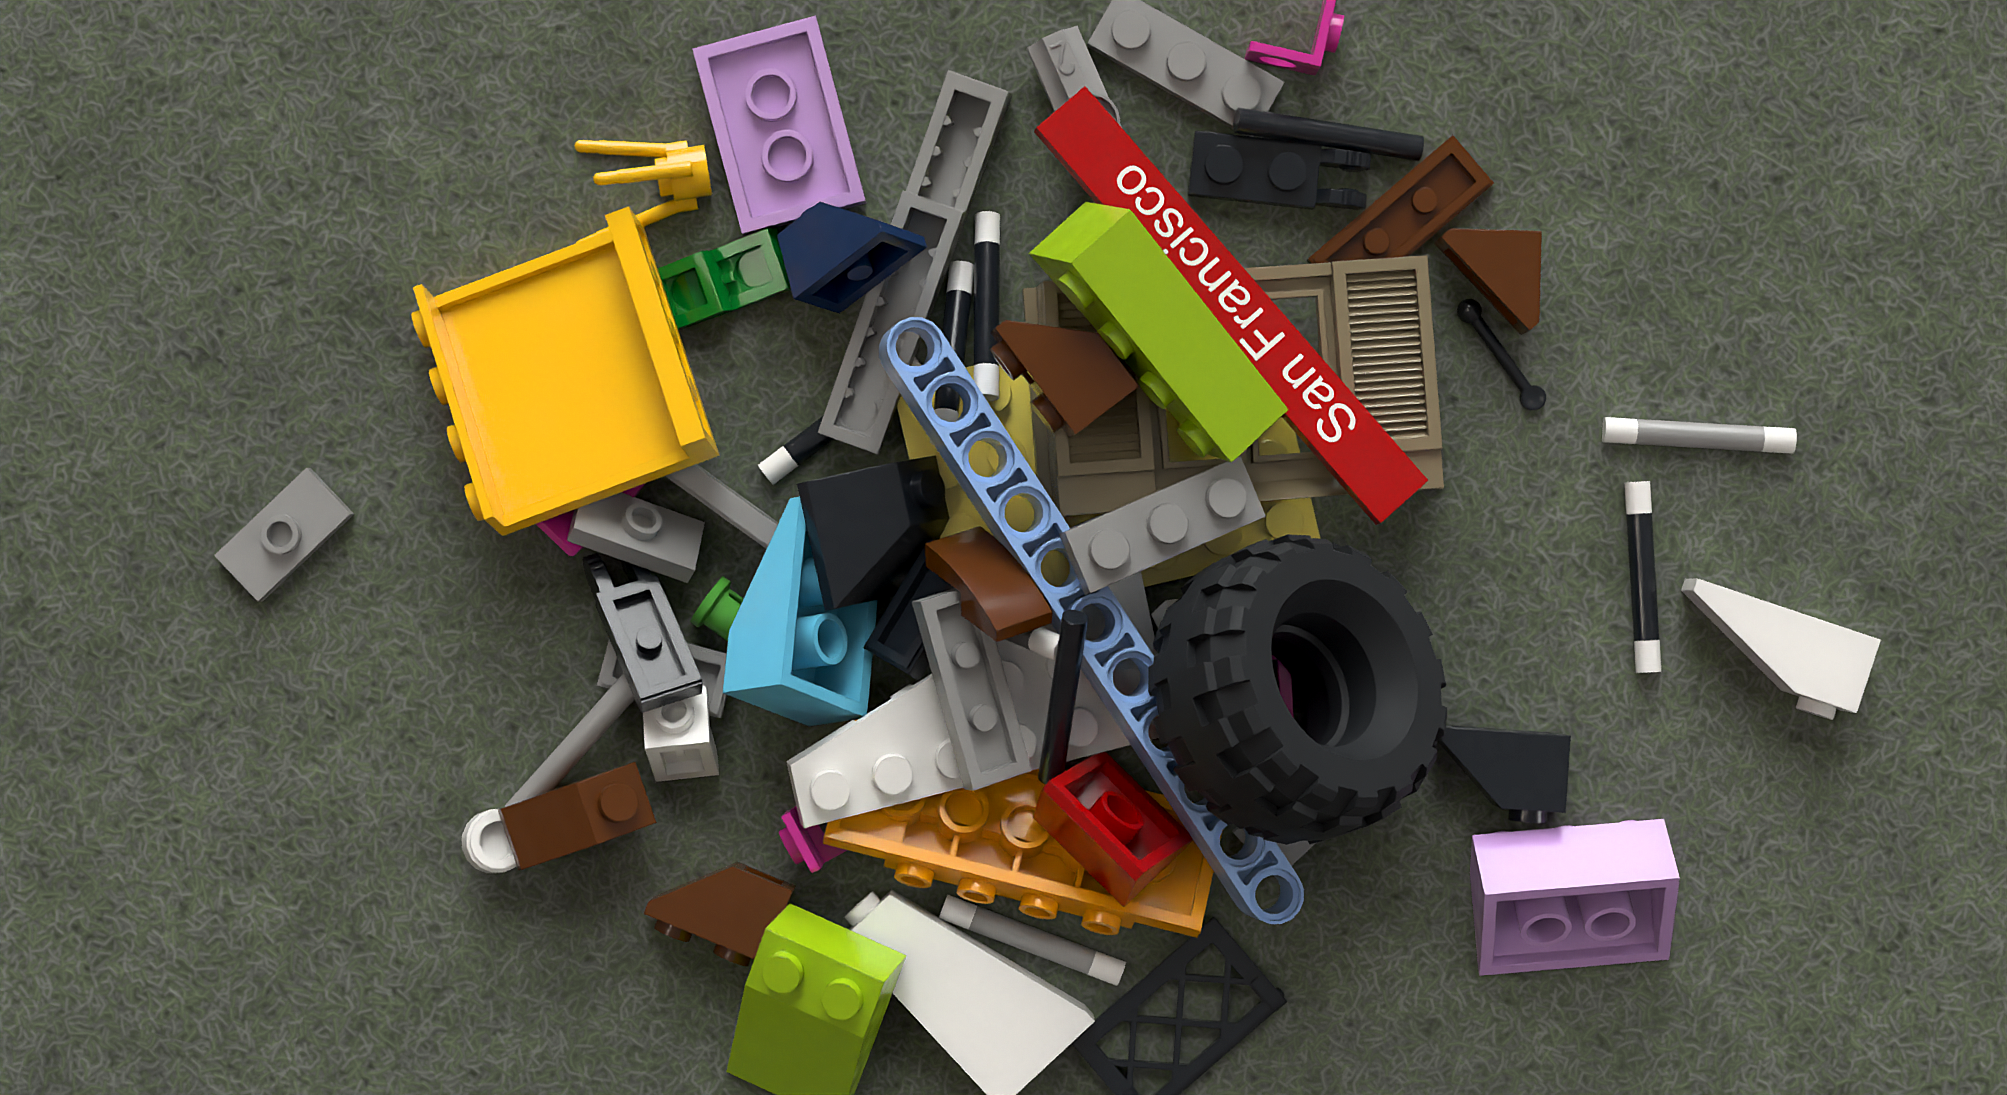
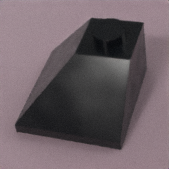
[797,455,950,611]

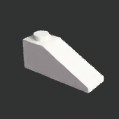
[1681,578,1881,720]

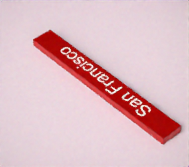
[1034,86,1429,525]

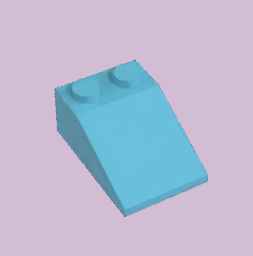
[723,496,878,726]

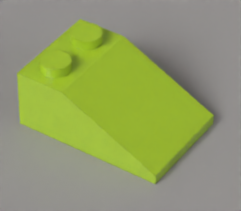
[726,903,907,1095]

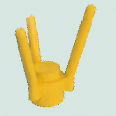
[574,140,712,243]

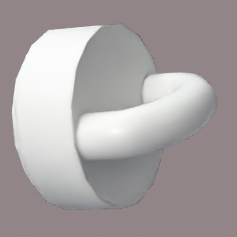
[462,809,517,873]

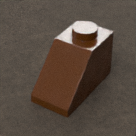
[498,762,657,870]

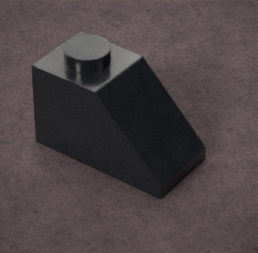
[1438,725,1571,823]

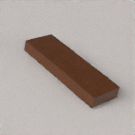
[1307,135,1494,264]

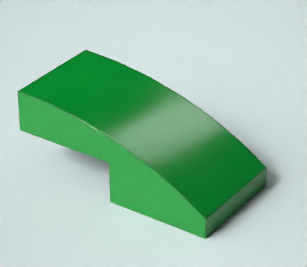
[658,228,791,331]

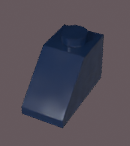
[777,201,927,314]

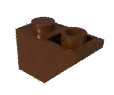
[990,320,1139,437]
[644,862,796,966]

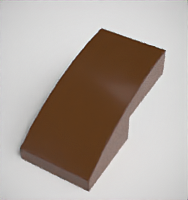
[925,526,1052,642]

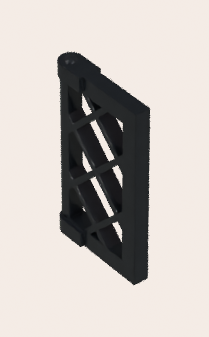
[1071,917,1287,1095]

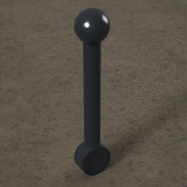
[1457,298,1546,411]

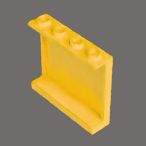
[411,206,720,536]

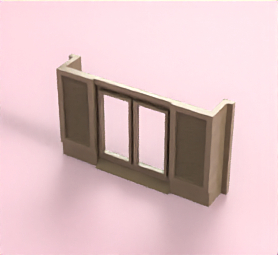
[1022,255,1444,517]

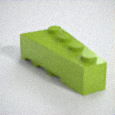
[1028,202,1289,463]

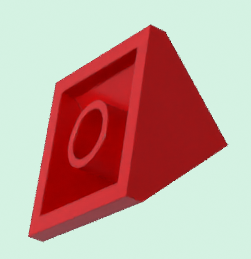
[1033,752,1193,907]

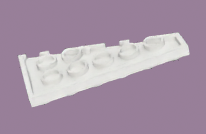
[786,571,1159,828]

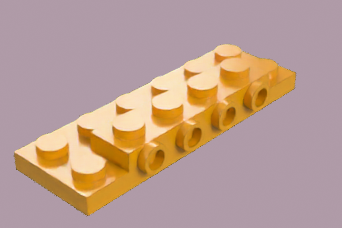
[823,719,1223,938]

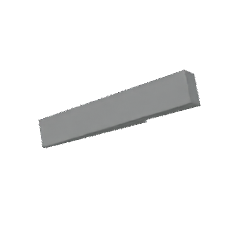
[818,70,1012,454]

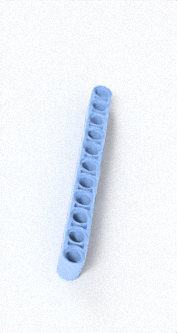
[879,317,1304,924]

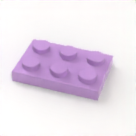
[692,16,866,236]

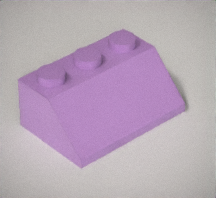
[1470,819,1680,976]

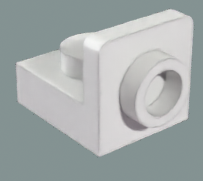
[643,686,719,782]

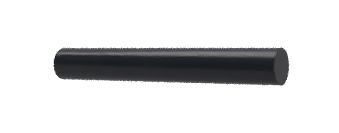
[1233,107,1424,161]
[1038,610,1088,784]

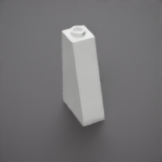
[844,889,1095,1095]

